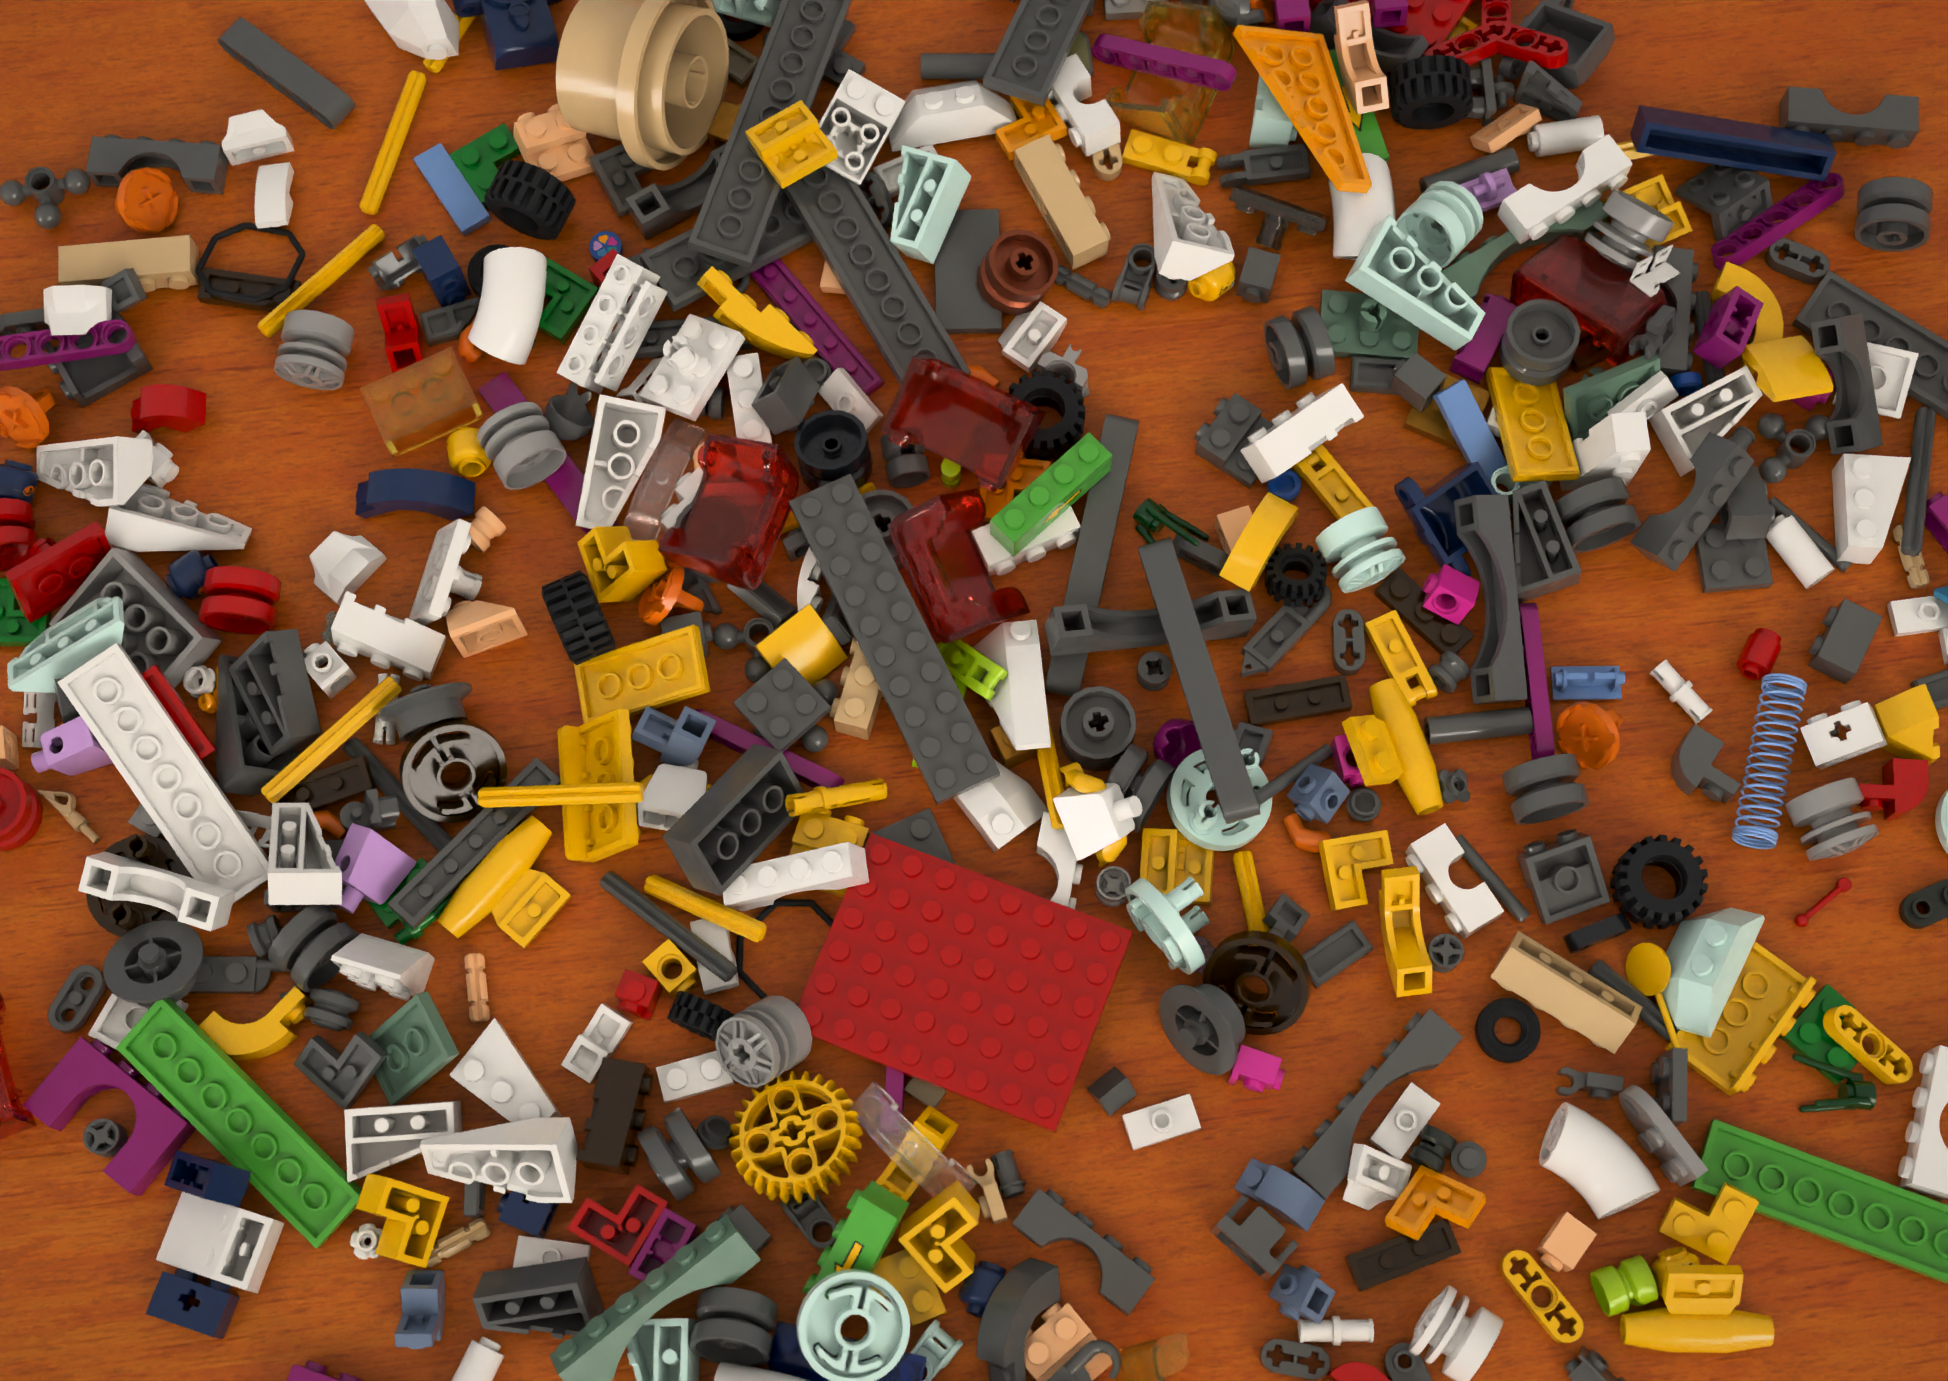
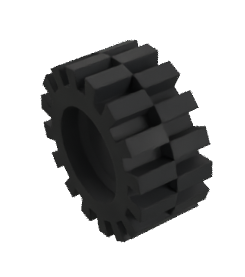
[1264,543,1327,607]
[667,991,735,1041]

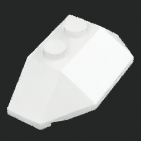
[888,79,1017,152]

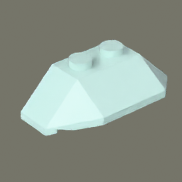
[7,596,124,693]
[1661,907,1765,1038]

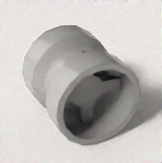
[1095,866,1131,907]

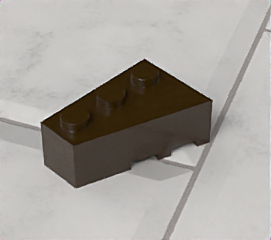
[576,1057,653,1175]

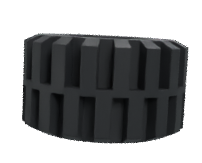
[1389,55,1474,130]
[484,160,576,240]
[1001,371,1085,462]
[542,570,615,665]
[1610,835,1708,930]

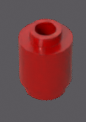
[1736,628,1781,681]

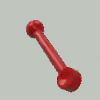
[1794,877,1852,927]

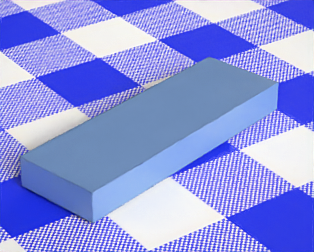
[413,142,491,236]
[1433,379,1508,479]

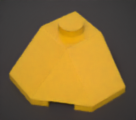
[1872,684,1940,766]

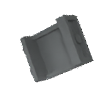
[45,308,153,408]

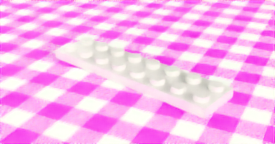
[57,643,269,904]

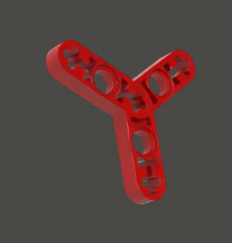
[1425,0,1569,69]

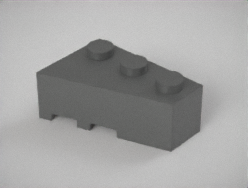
[1511,480,1582,603]
[228,629,322,756]
[472,1257,605,1339]

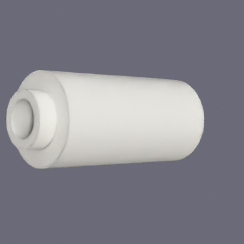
[1527,115,1604,157]
[1766,514,1835,589]
[451,1336,505,1381]

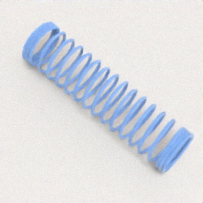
[1731,673,1808,849]

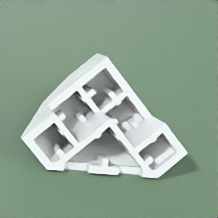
[364,0,459,60]

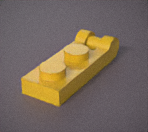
[1122,129,1217,186]
[1292,444,1374,520]
[1364,610,1438,707]

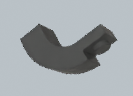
[977,1258,1061,1381]

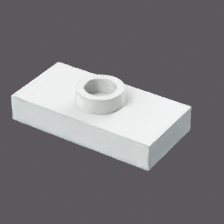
[818,368,884,434]
[1606,370,1679,420]
[1887,596,1948,637]
[1369,1082,1440,1160]
[1122,1094,1201,1151]
[513,1235,591,1268]

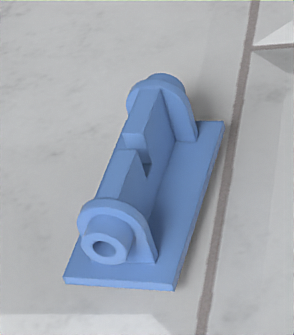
[1550,666,1625,700]

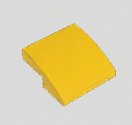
[745,100,838,189]
[1601,174,1693,254]
[1741,335,1834,402]
[754,604,848,686]
[1140,828,1214,905]

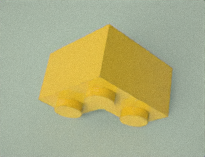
[577,526,667,603]
[356,1173,449,1268]
[898,1180,980,1293]

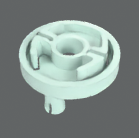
[1166,748,1272,851]
[1125,876,1210,974]
[796,1269,910,1381]

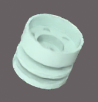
[1396,181,1484,268]
[1315,506,1406,593]

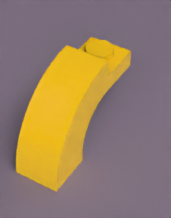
[199,986,313,1060]

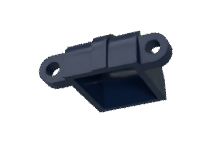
[453,0,563,71]
[1394,461,1512,577]

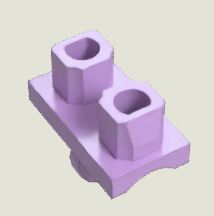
[1459,168,1518,212]

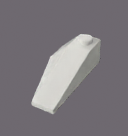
[575,394,666,529]
[37,436,154,507]
[105,483,252,552]
[973,620,1051,750]
[953,759,1049,853]
[419,1117,578,1203]

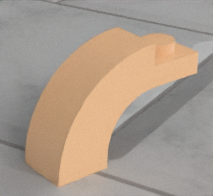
[1334,0,1389,114]

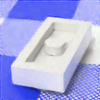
[656,1051,735,1104]

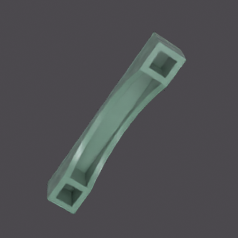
[1441,199,1610,301]
[549,1214,761,1381]

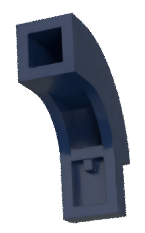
[355,468,476,521]

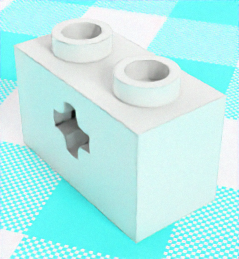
[1800,700,1888,770]

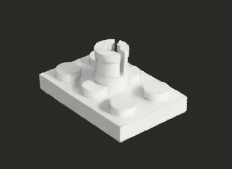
[639,314,745,421]
[409,519,482,626]

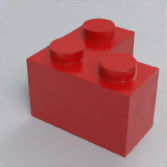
[567,1184,673,1268]

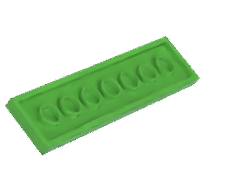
[116,997,362,1249]
[1690,1119,1948,1284]

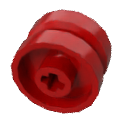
[0,498,39,572]
[198,566,282,635]
[0,767,43,851]

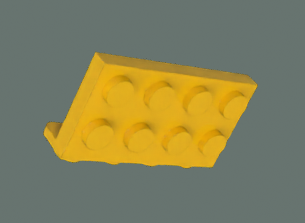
[557,708,639,863]
[1665,942,1817,1096]

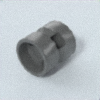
[880,428,931,488]

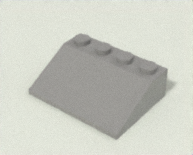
[49,547,223,688]

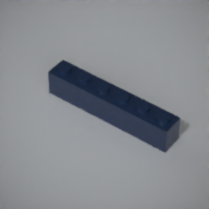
[1630,105,1836,182]

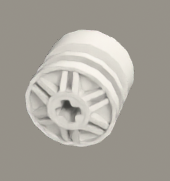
[1408,1285,1503,1381]

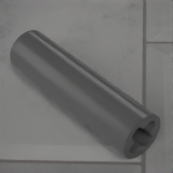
[921,53,995,79]
[1419,147,1520,193]
[1424,707,1533,745]

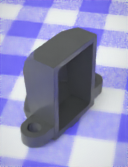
[1498,0,1615,90]

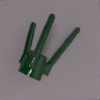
[1133,498,1209,546]
[1792,1054,1877,1113]

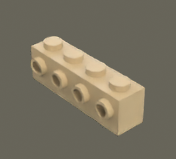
[1014,134,1111,270]
[58,235,199,292]
[830,637,882,740]
[1490,931,1642,1054]

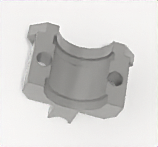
[1037,344,1089,398]

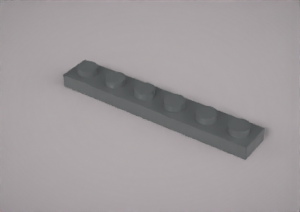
[387,757,561,930]

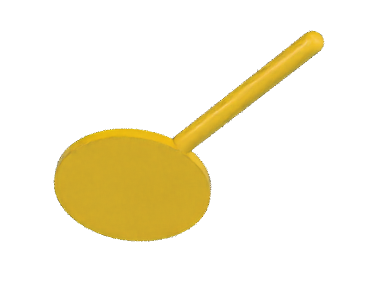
[1626,942,1681,1048]

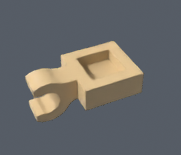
[967,1159,1007,1225]

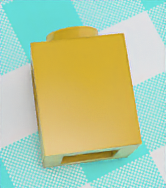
[642,938,700,999]

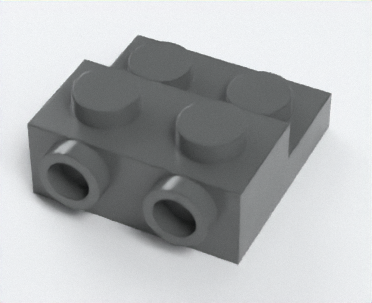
[1194,393,1274,489]
[1517,829,1610,925]

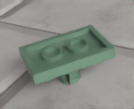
[1320,289,1419,360]
[1563,354,1662,442]
[369,991,460,1106]

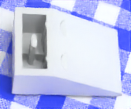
[819,69,906,186]
[331,933,435,1001]
[156,1191,284,1293]

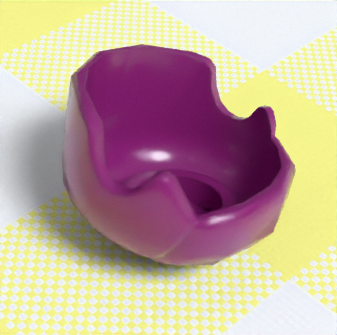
[1153,718,1201,771]

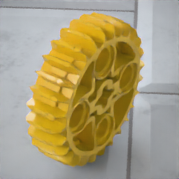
[729,1071,863,1204]

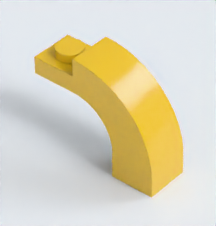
[1710,262,1784,375]
[1219,492,1299,592]
[1379,866,1432,997]
[875,1105,959,1203]

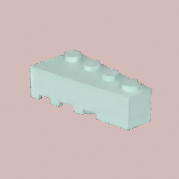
[1345,215,1486,351]

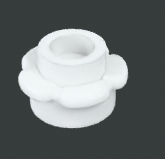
[183,665,216,698]
[350,1223,383,1260]

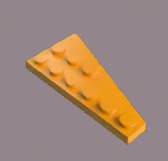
[1232,25,1372,193]

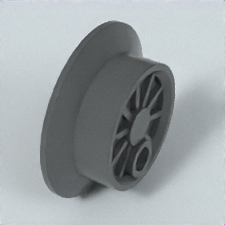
[377,682,472,742]
[103,920,204,1008]
[1159,984,1245,1075]

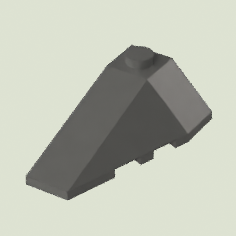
[215,654,298,796]

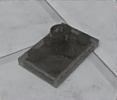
[1229,185,1331,250]

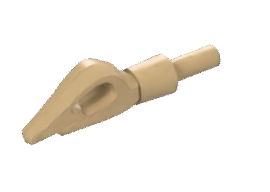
[37,790,101,844]

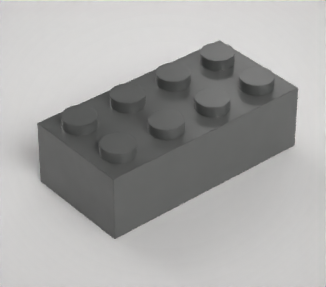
[663,744,805,895]

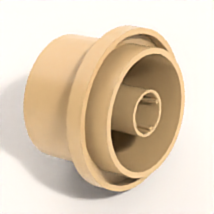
[556,0,729,170]

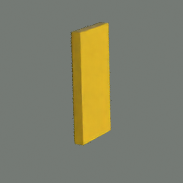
[1485,367,1580,482]
[574,624,711,724]

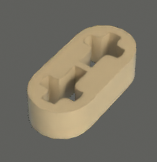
[1090,143,1123,181]

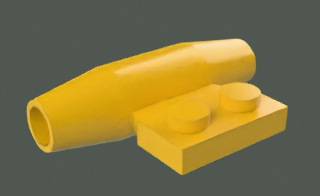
[1342,678,1444,816]
[437,815,571,949]
[1619,1265,1774,1353]

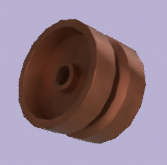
[976,229,1058,315]

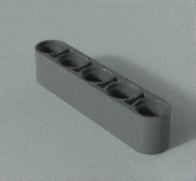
[217,17,356,130]

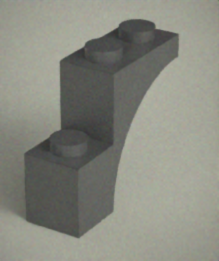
[1310,0,1429,73]

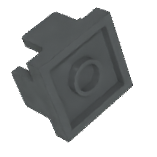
[1211,1195,1299,1281]

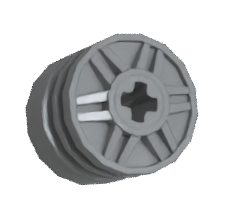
[1584,189,1675,269]
[273,310,355,390]
[477,402,566,490]
[1785,777,1880,861]
[715,995,812,1088]

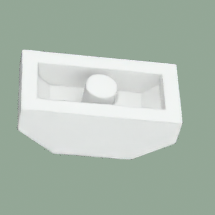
[221,109,295,166]
[43,285,112,336]
[998,301,1067,373]
[309,531,387,607]
[1342,1143,1412,1210]

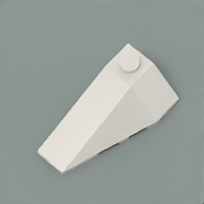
[1152,172,1235,281]

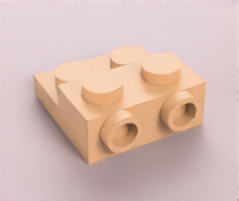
[513,103,594,182]
[1024,1303,1112,1381]

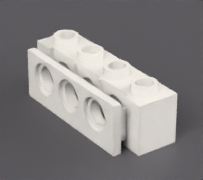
[557,254,668,394]

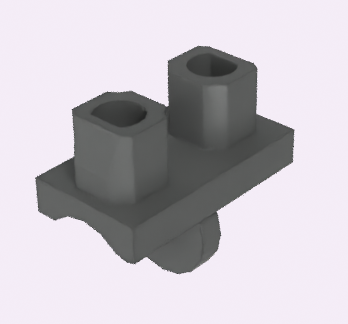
[1466,58,1515,126]
[340,789,400,833]

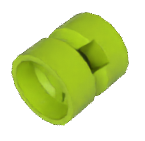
[1590,1255,1658,1317]

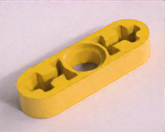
[1823,1005,1913,1085]
[1499,1250,1584,1344]

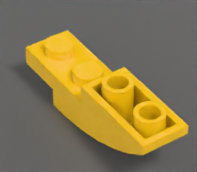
[697,266,817,362]

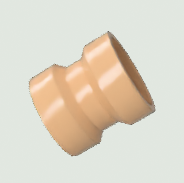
[468,506,507,553]

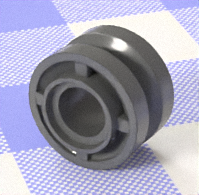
[303,988,360,1031]

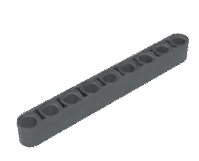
[1045,414,1139,697]
[1137,537,1260,824]

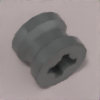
[1155,269,1188,301]
[1137,651,1172,691]
[1427,651,1470,694]
[247,914,283,957]
[1426,933,1464,973]
[83,1118,128,1157]

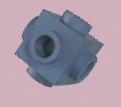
[1286,763,1350,824]
[1268,1264,1336,1324]

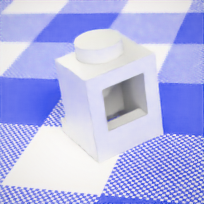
[136,430,179,488]
[303,641,357,699]

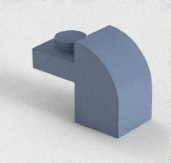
[631,706,716,766]
[1234,1158,1325,1232]
[395,1270,446,1350]

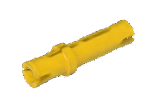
[785,778,888,817]

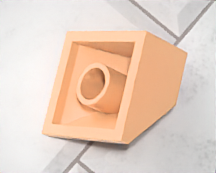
[445,600,528,658]

